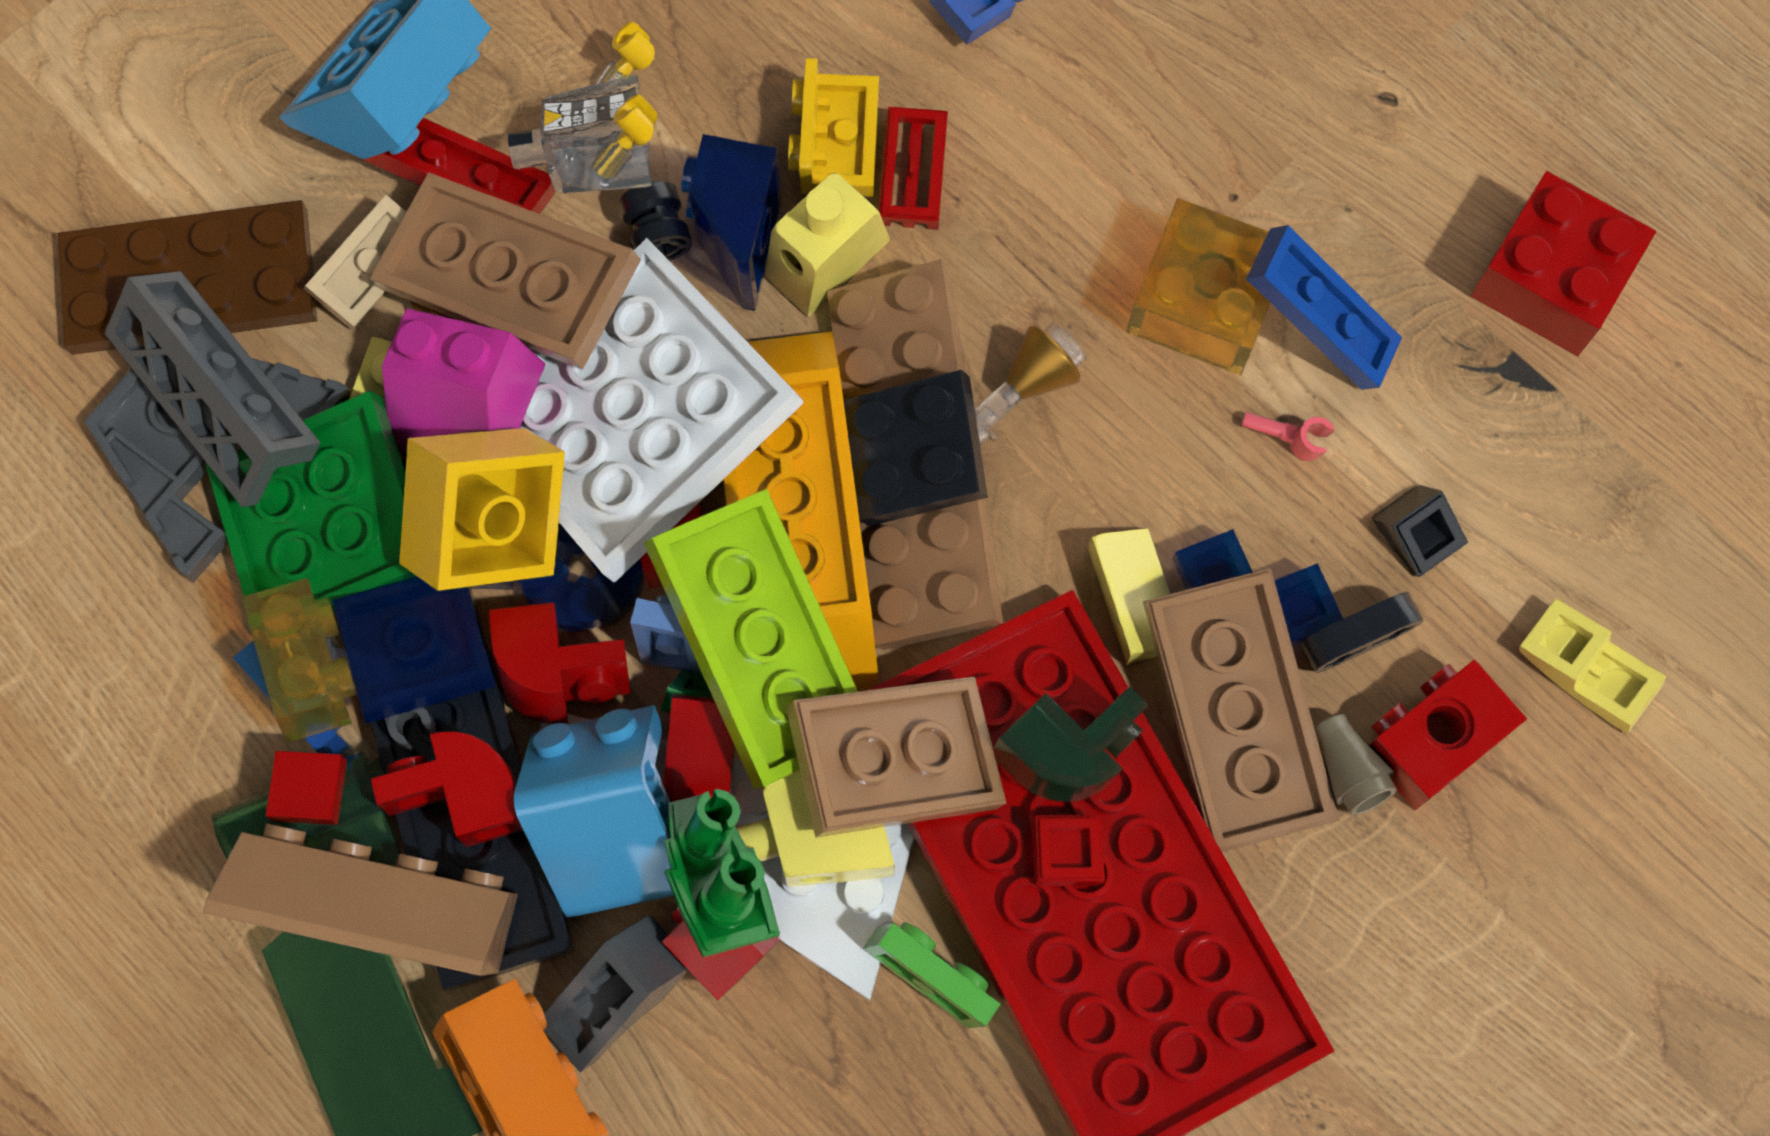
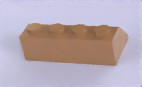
[203,823,518,976]

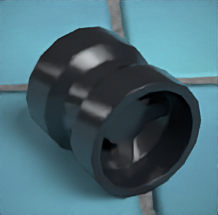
[618,181,693,261]

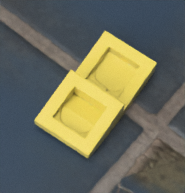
[1519,598,1666,734]

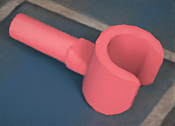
[1242,411,1334,461]

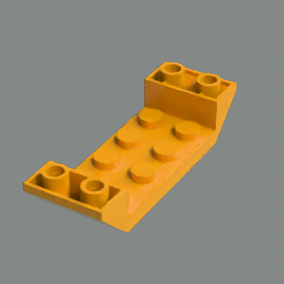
[723,332,879,692]

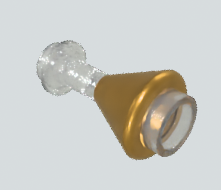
[975,322,1086,446]

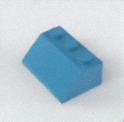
[279,0,491,159]

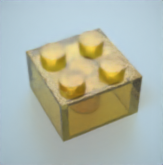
[1126,198,1270,376]

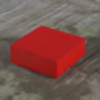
[266,751,347,825]
[1032,815,1105,886]

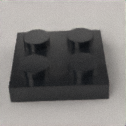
[843,370,988,526]

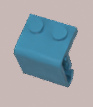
[514,705,673,918]

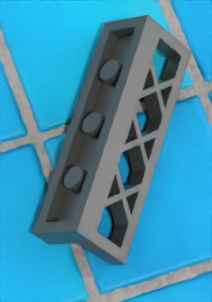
[104,271,320,507]

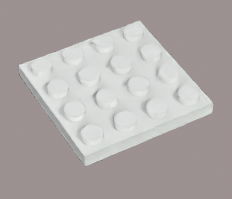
[520,238,804,583]

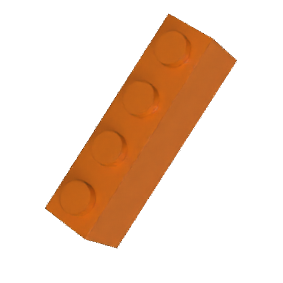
[432,978,609,1136]

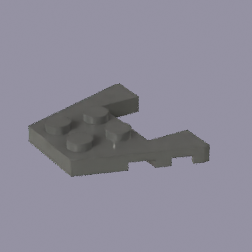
[84,356,351,583]

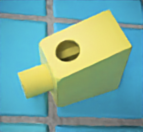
[765,172,890,317]
[736,770,895,887]

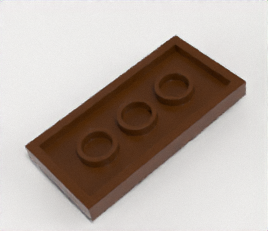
[58,200,317,355]

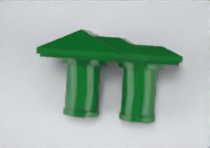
[663,789,780,958]

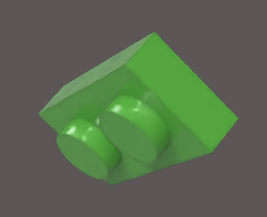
[863,922,1001,1028]

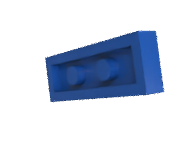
[1246,225,1402,390]

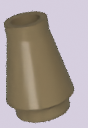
[1314,714,1397,815]

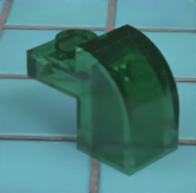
[993,686,1148,802]

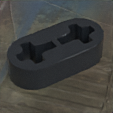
[1300,592,1423,673]

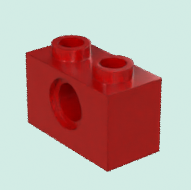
[1370,659,1527,810]

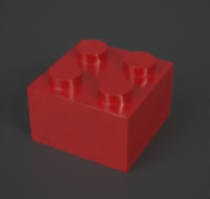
[1470,170,1657,357]

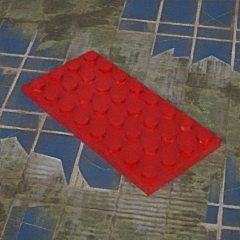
[865,590,1335,1136]

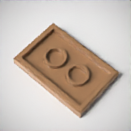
[786,677,1006,838]

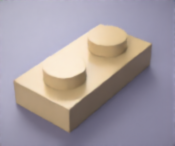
[304,195,406,330]

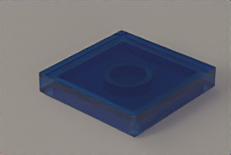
[332,576,495,724]

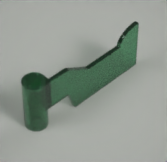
[212,750,483,1136]

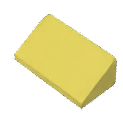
[1088,528,1170,665]

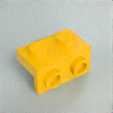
[788,58,879,197]

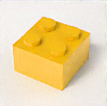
[399,428,565,591]

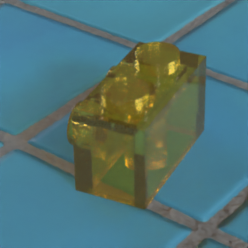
[242,578,357,743]

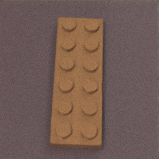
[827,259,1003,650]

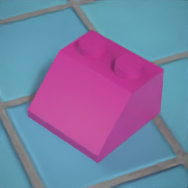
[382,308,546,455]

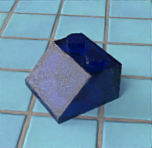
[681,134,782,311]

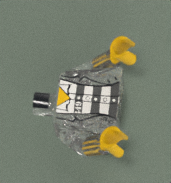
[508,21,658,193]

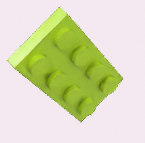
[643,489,858,789]

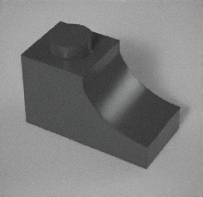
[543,915,689,1073]

